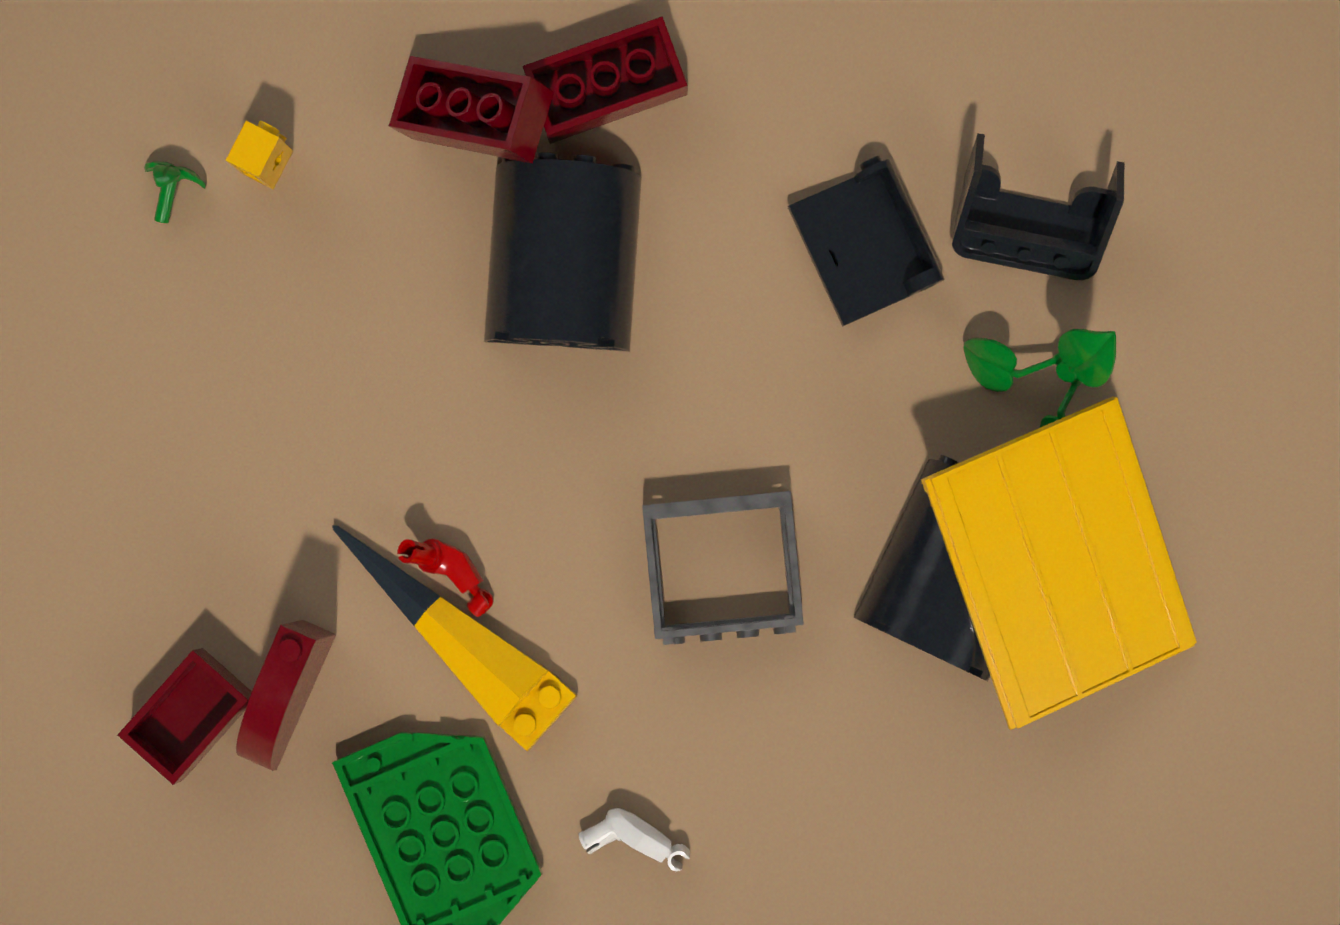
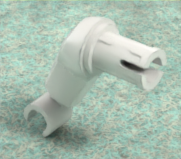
[578,808,690,872]

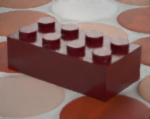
[522,16,688,144]
[389,56,554,164]

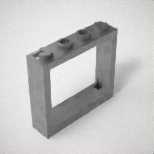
[642,491,804,645]

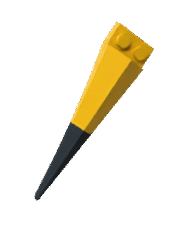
[332,525,578,751]

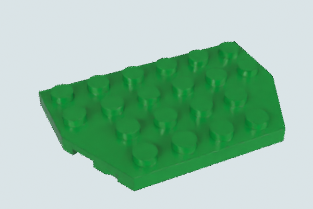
[332,732,543,925]

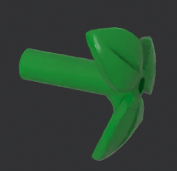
[144,161,206,223]

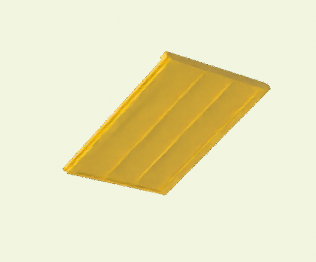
[921,396,1197,730]

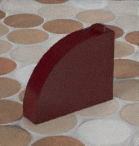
[236,620,336,771]

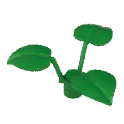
[963,329,1116,428]

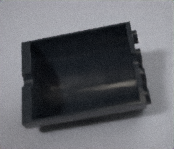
[484,152,642,352]
[854,455,990,682]

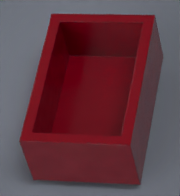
[117,648,252,785]

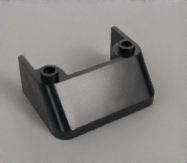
[952,133,1125,280]

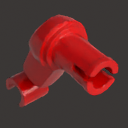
[397,539,494,617]

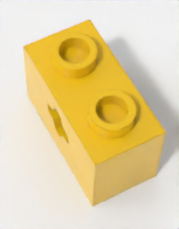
[225,120,293,190]

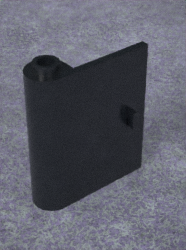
[788,156,945,327]

